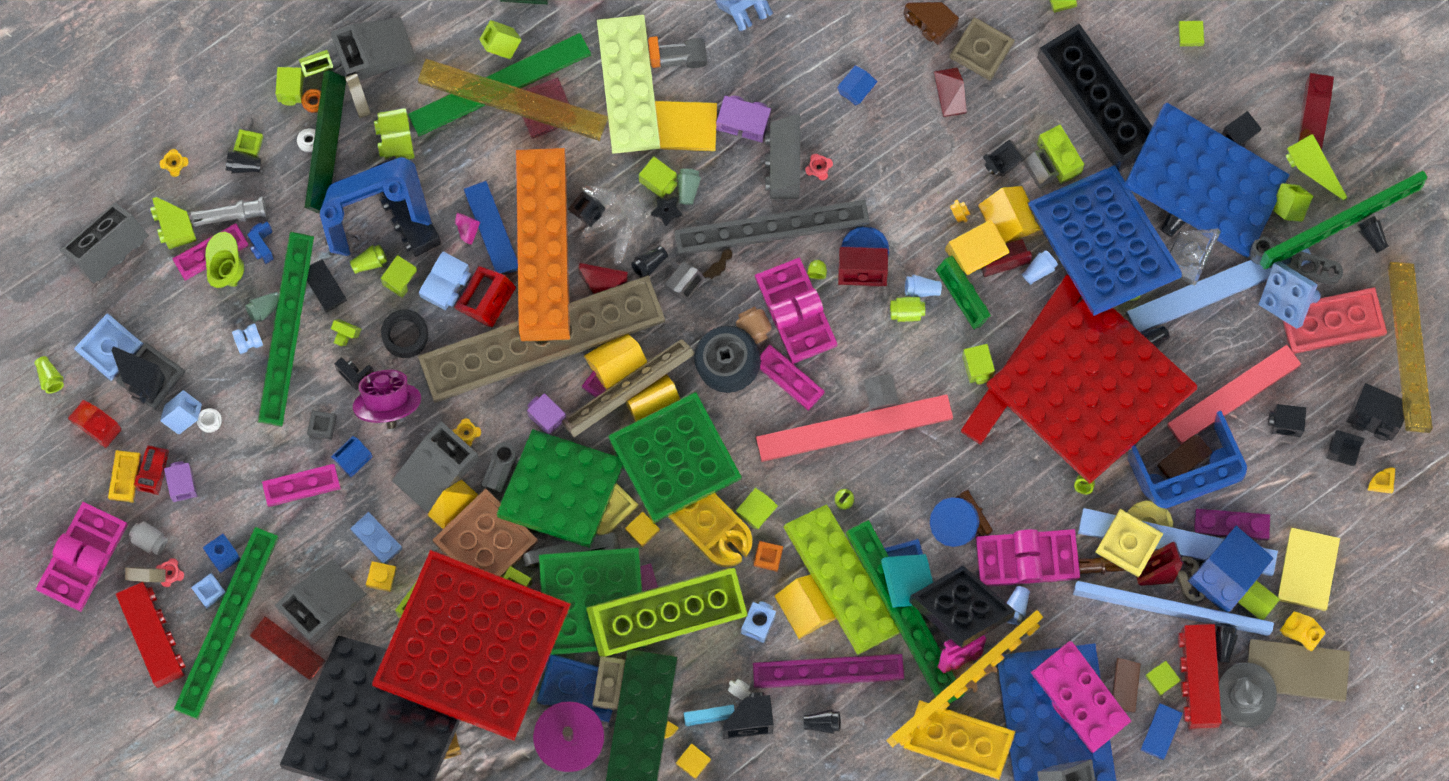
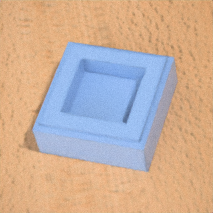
[191,573,226,609]

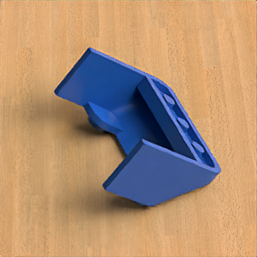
[320,157,432,256]
[1127,411,1247,508]

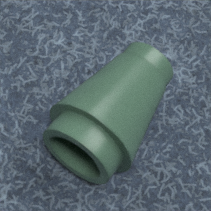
[677,169,701,205]
[245,291,279,322]

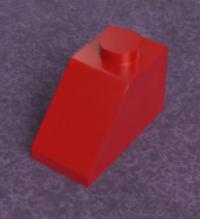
[68,400,122,448]

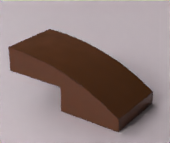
[1157,434,1213,479]

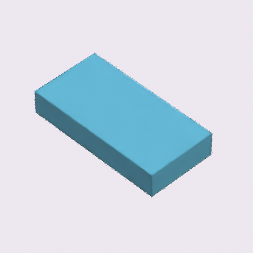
[684,705,735,726]

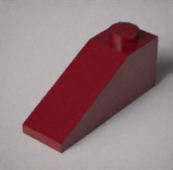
[1298,73,1334,150]

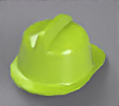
[205,232,245,288]

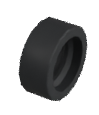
[381,309,428,358]

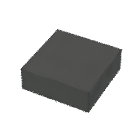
[307,410,337,440]

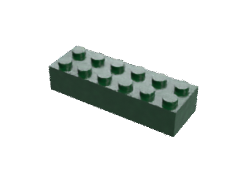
[606,650,678,781]

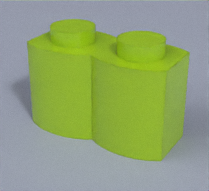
[374,108,415,160]

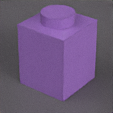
[527,393,566,435]
[164,461,198,502]

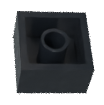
[1346,383,1412,441]

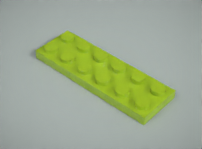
[783,504,900,655]

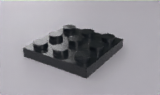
[909,566,1015,648]

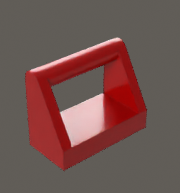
[454,266,516,328]

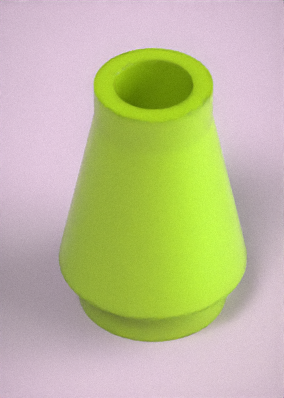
[349,244,388,274]
[34,356,64,394]

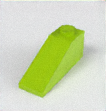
[1285,134,1348,201]

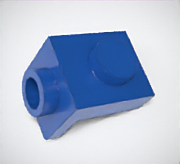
[247,222,274,264]

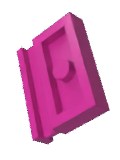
[938,633,987,673]

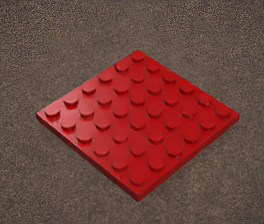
[987,299,1197,484]
[372,550,571,741]

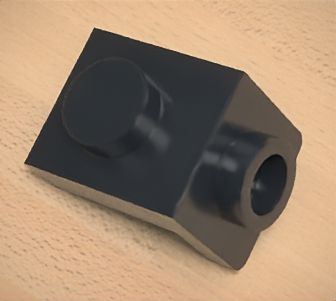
[983,140,1025,177]
[568,191,606,227]

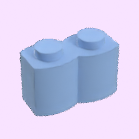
[419,252,471,311]

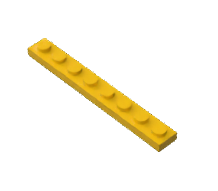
[886,610,1044,748]

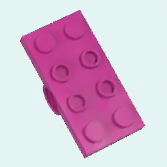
[755,257,837,364]
[36,502,128,612]
[975,529,1080,587]
[1031,641,1131,753]

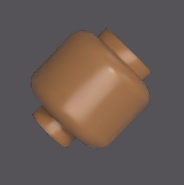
[736,307,772,344]

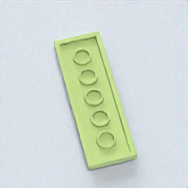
[597,15,660,154]

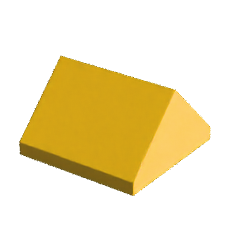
[978,186,1041,244]
[945,219,1009,275]
[584,334,647,390]
[625,374,681,422]
[774,574,836,639]

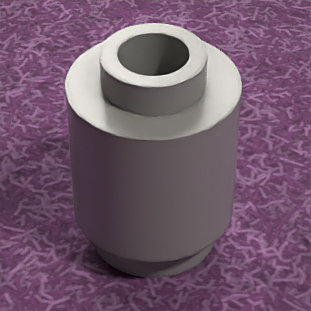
[129,521,168,556]

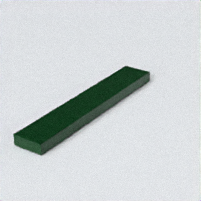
[304,70,346,214]

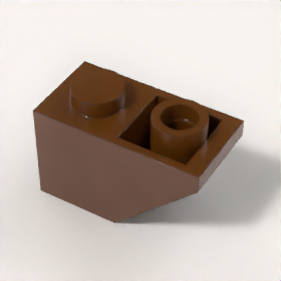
[904,2,959,45]

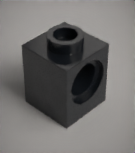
[1268,404,1307,437]

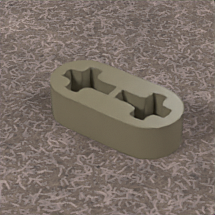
[345,73,371,118]
[1177,556,1205,604]
[125,567,166,582]

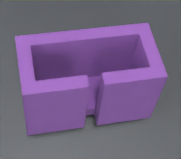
[716,96,771,143]

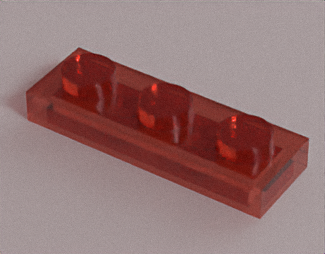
[250,616,325,681]

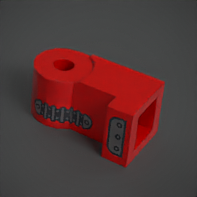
[134,445,169,495]

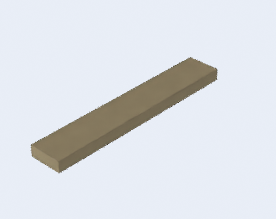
[562,339,695,437]

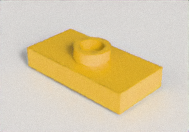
[108,450,141,503]

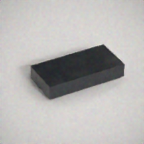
[307,259,347,313]

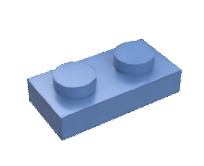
[350,512,403,564]

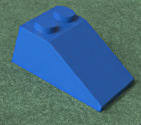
[1188,525,1274,612]

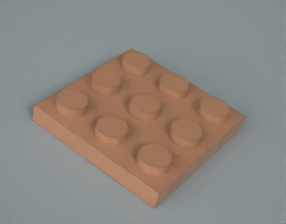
[432,489,538,577]

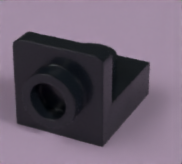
[334,357,374,390]

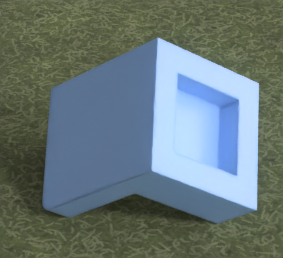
[160,390,202,434]

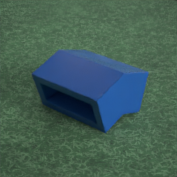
[837,65,878,106]
[331,436,373,478]

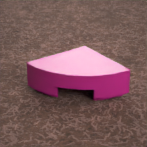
[455,213,480,244]

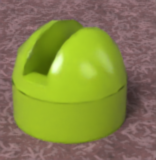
[807,260,827,280]
[1074,475,1095,495]
[834,489,854,510]

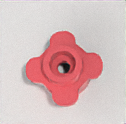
[805,154,833,181]
[156,558,184,587]

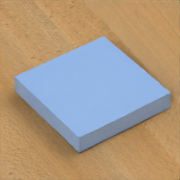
[74,313,144,381]

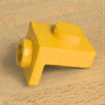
[1279,611,1325,651]

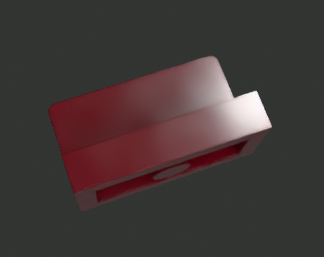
[981,239,1032,277]
[838,247,888,286]

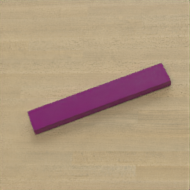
[753,654,904,689]

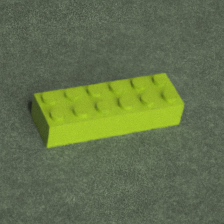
[587,568,748,657]

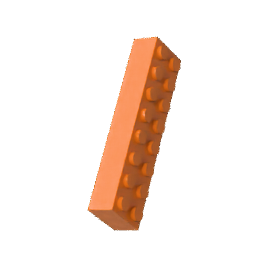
[516,148,570,341]

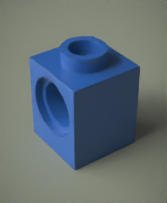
[203,533,241,574]

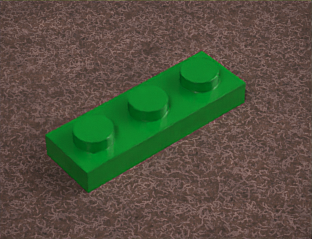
[936,255,991,330]

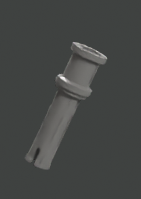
[191,196,267,227]

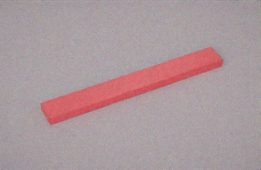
[756,394,953,462]

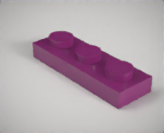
[1194,509,1270,541]

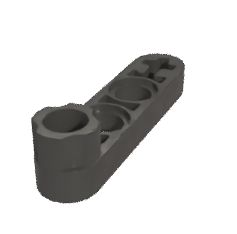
[1250,236,1343,285]
[523,533,621,568]

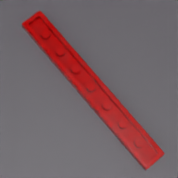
[961,274,1082,445]

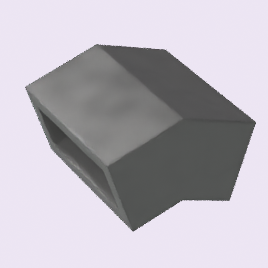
[1024,149,1059,189]
[665,261,705,302]
[864,374,899,411]

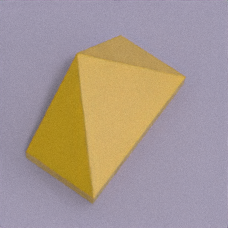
[428,479,478,529]

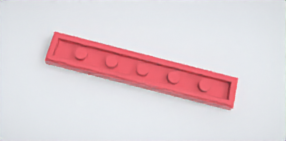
[1167,345,1301,445]

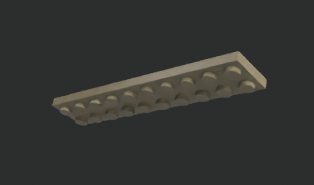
[418,275,665,403]

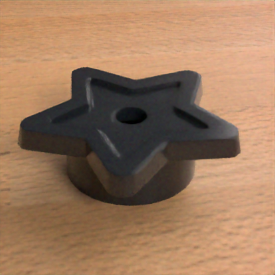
[651,196,682,226]

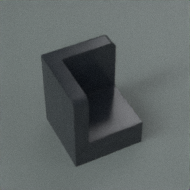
[1222,111,1262,147]
[1326,430,1365,466]

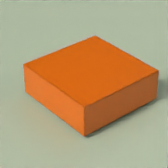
[648,36,660,68]
[754,541,783,572]

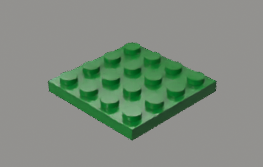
[608,392,742,524]
[497,429,623,548]
[539,548,646,655]

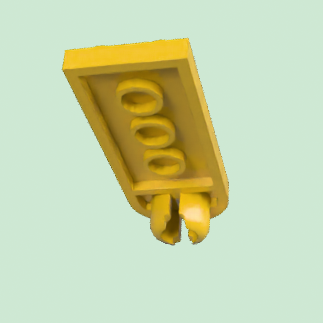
[668,493,752,567]

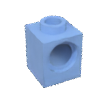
[741,601,776,643]

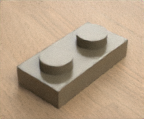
[593,656,626,710]

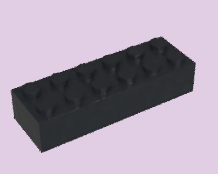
[1037,24,1153,172]

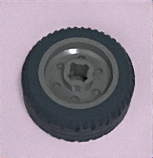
[694,326,761,393]

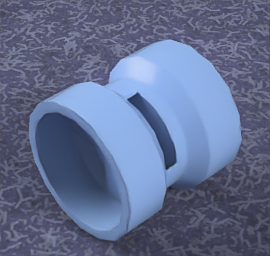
[232,323,263,354]

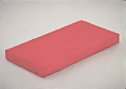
[1282,287,1387,354]

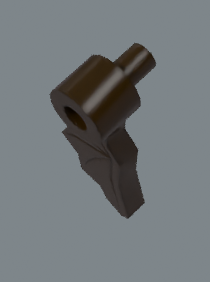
[702,249,733,279]

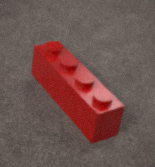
[116,582,186,688]
[1178,624,1222,729]

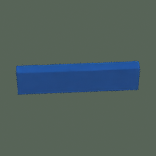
[464,181,518,275]

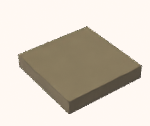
[949,17,1015,81]

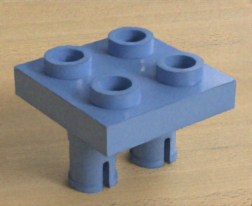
[715,0,773,31]
[1259,261,1320,329]

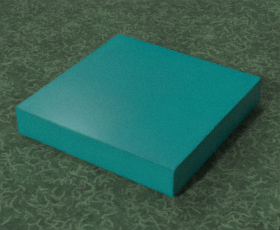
[881,554,933,608]

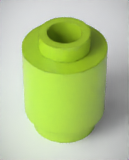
[890,297,925,322]

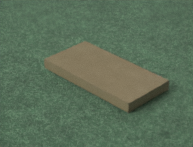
[1247,639,1350,702]

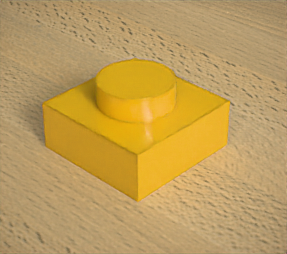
[366,561,397,592]

